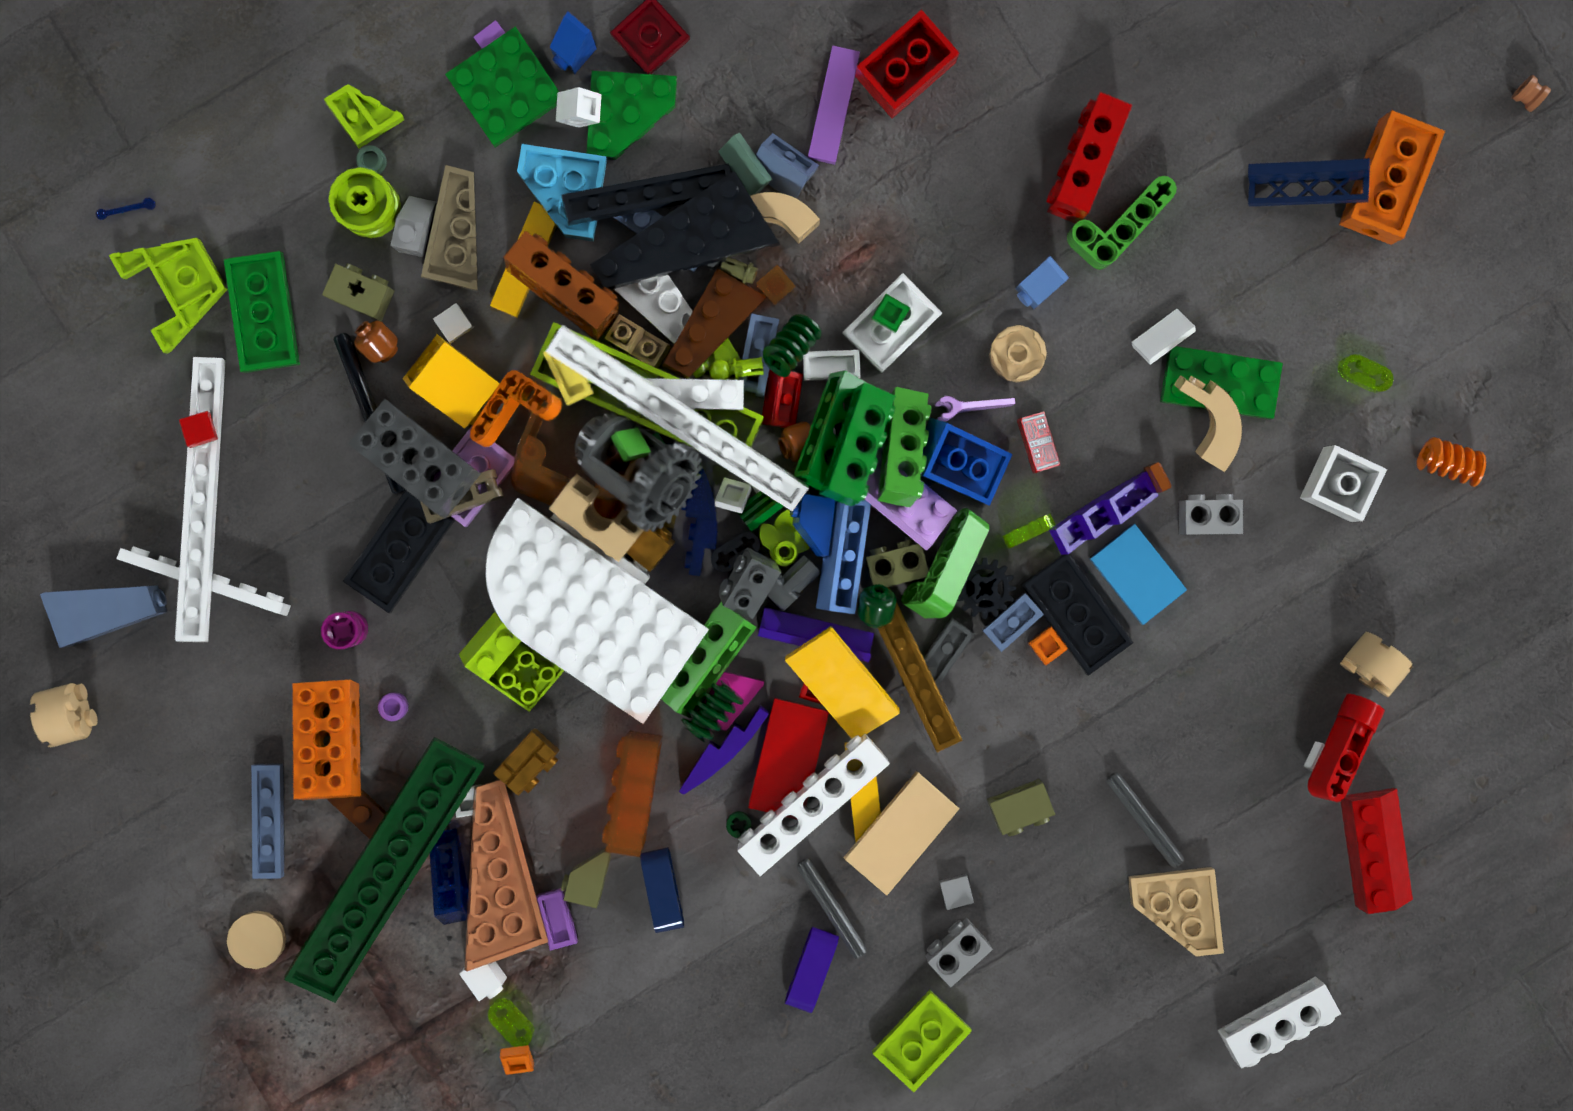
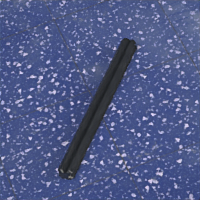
[333,333,406,494]

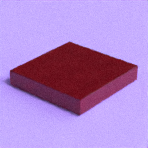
[610,0,690,74]

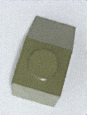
[561,846,613,909]

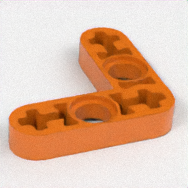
[470,370,562,447]

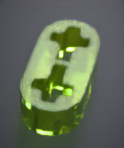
[1338,354,1394,393]
[1002,513,1056,549]
[488,998,534,1047]

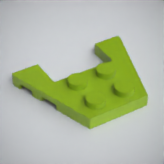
[109,238,228,354]

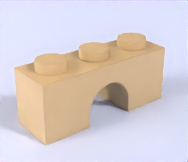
[549,474,643,562]

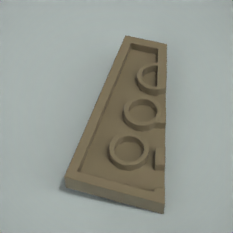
[421,165,478,291]

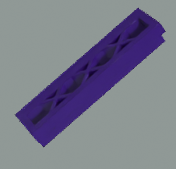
[758,607,874,662]

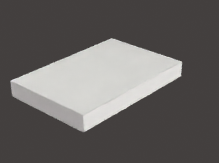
[842,273,942,373]

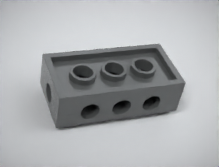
[348,399,481,519]

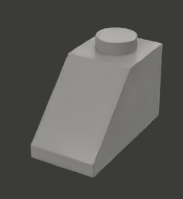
[390,196,437,258]

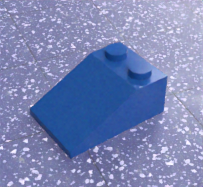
[921,417,1013,506]

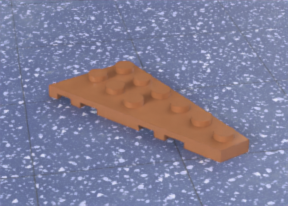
[464,779,548,972]

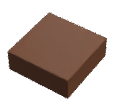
[1143,462,1172,493]

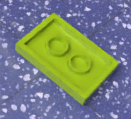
[872,990,972,1092]

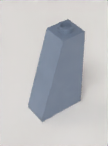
[40,586,167,648]

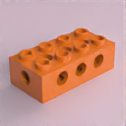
[1339,110,1445,245]
[292,680,361,800]

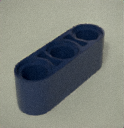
[640,847,684,933]

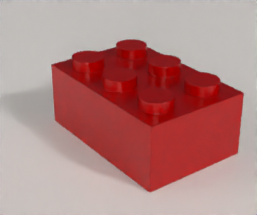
[855,9,959,119]

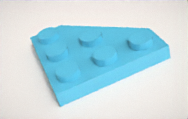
[517,144,607,242]

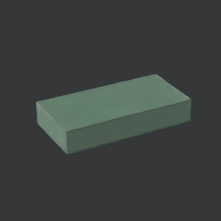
[718,133,773,196]

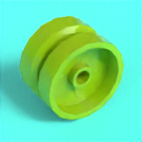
[328,167,401,239]

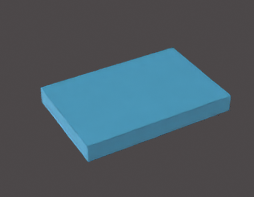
[1089,524,1187,625]

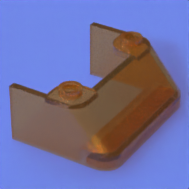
[511,412,643,519]

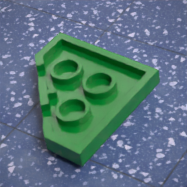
[587,71,677,160]

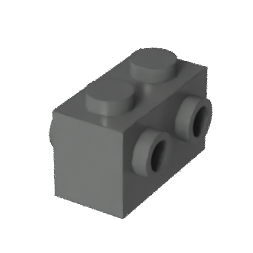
[719,548,781,619]

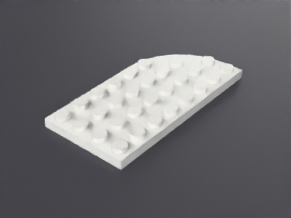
[486,498,709,724]

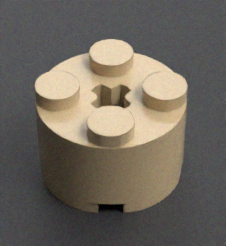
[1340,632,1413,697]
[30,683,98,748]

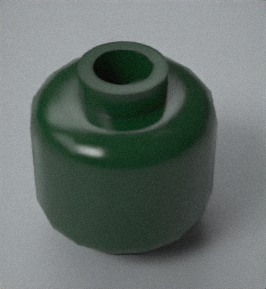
[858,584,896,628]

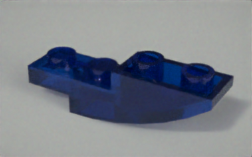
[681,462,718,576]

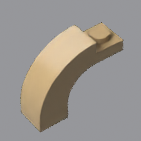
[750,192,820,244]
[1174,375,1242,472]

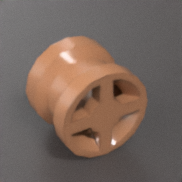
[1512,75,1551,112]

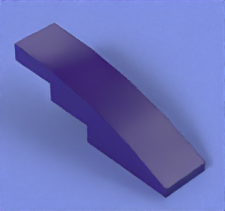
[1049,471,1159,555]
[679,706,769,795]

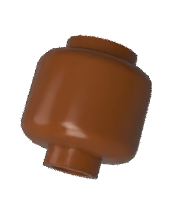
[354,320,398,363]
[778,421,811,462]

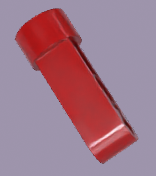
[1308,694,1385,802]

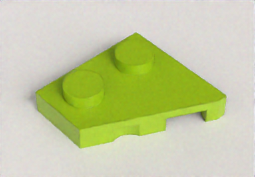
[324,84,404,149]

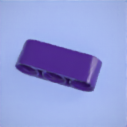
[785,927,839,1013]

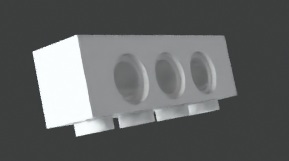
[1218,977,1341,1069]

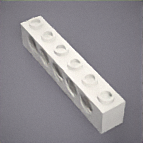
[737,733,890,876]

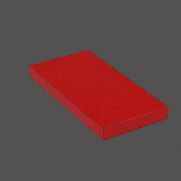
[748,697,829,820]

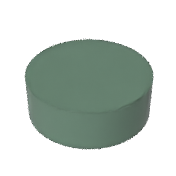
[356,145,387,174]

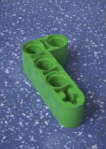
[1067,176,1177,270]
[901,508,989,618]

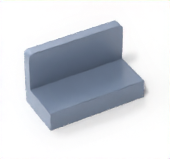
[756,133,819,199]

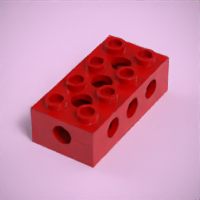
[1046,92,1132,224]

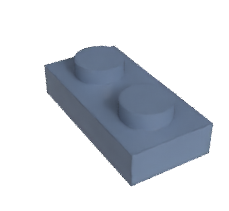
[982,593,1044,652]

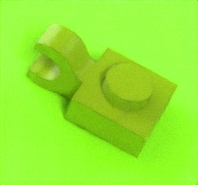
[693,338,741,379]

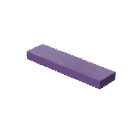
[808,46,860,165]

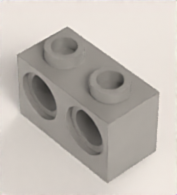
[1179,494,1243,535]
[925,918,993,988]

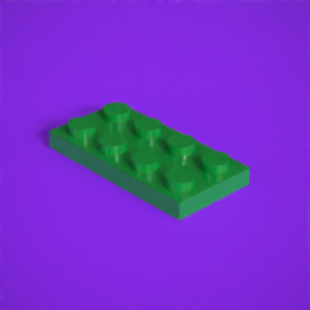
[224,251,300,373]
[1160,346,1283,419]

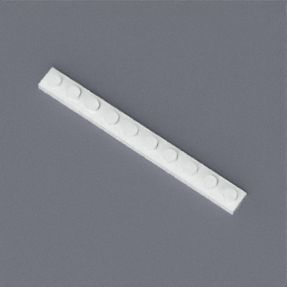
[546,326,809,511]
[175,357,226,642]

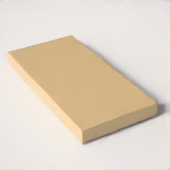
[843,771,960,895]

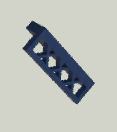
[1248,159,1370,207]

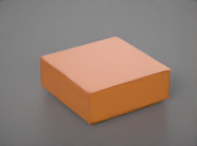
[1028,626,1068,666]
[500,1045,534,1075]

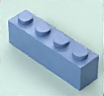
[816,500,871,614]

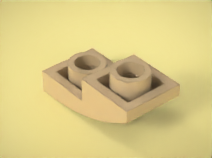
[605,314,671,369]

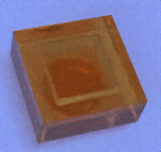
[756,265,796,306]

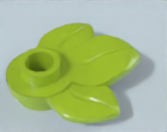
[759,510,809,566]

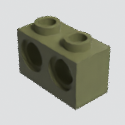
[865,539,929,587]

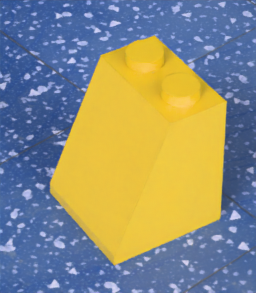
[403,334,500,429]

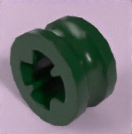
[726,811,752,838]

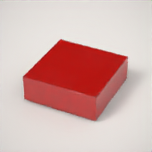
[179,411,218,448]

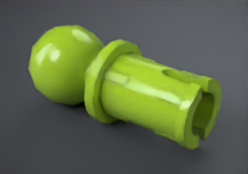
[709,357,764,380]

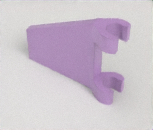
[935,396,1015,422]

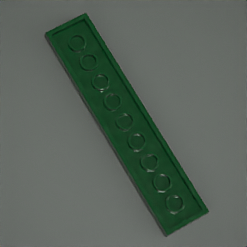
[284,737,484,1003]

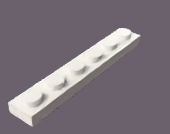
[116,546,291,616]

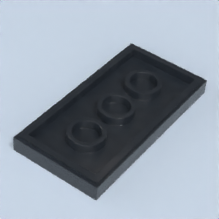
[342,490,455,613]
[1021,554,1134,676]

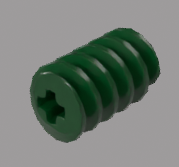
[762,314,822,378]
[681,680,744,742]

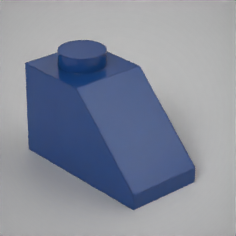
[550,12,597,74]
[790,494,836,557]

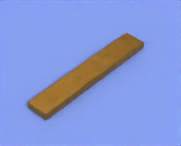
[878,587,963,752]

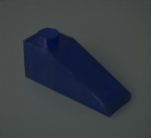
[430,829,469,925]

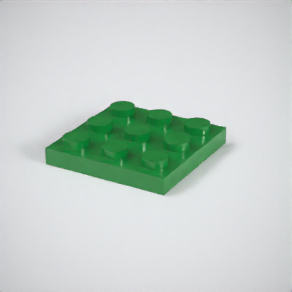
[445,26,559,148]

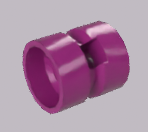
[321,611,368,649]

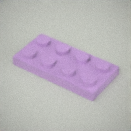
[847,447,957,551]

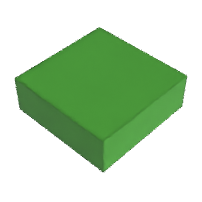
[611,427,651,462]

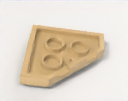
[1128,867,1224,956]

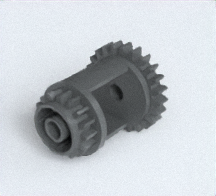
[575,413,703,532]

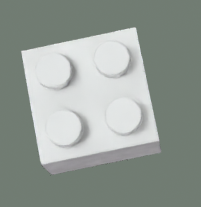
[1300,445,1387,522]

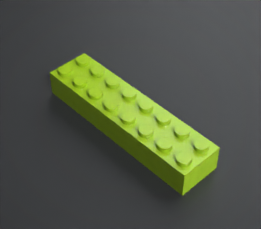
[530,322,764,452]

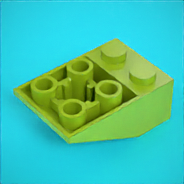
[459,611,565,712]

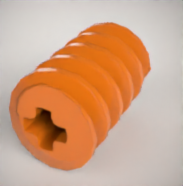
[1417,437,1486,487]

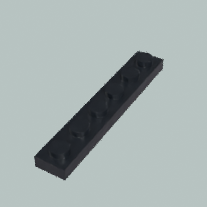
[561,163,731,226]

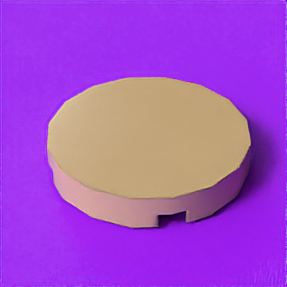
[989,325,1047,383]
[227,911,286,969]

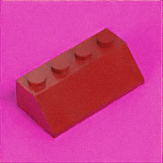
[1341,788,1413,914]

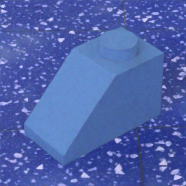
[1015,256,1069,309]

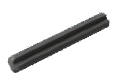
[1106,772,1184,868]
[797,858,867,959]

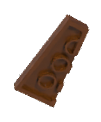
[663,268,766,379]

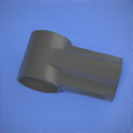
[767,555,821,612]

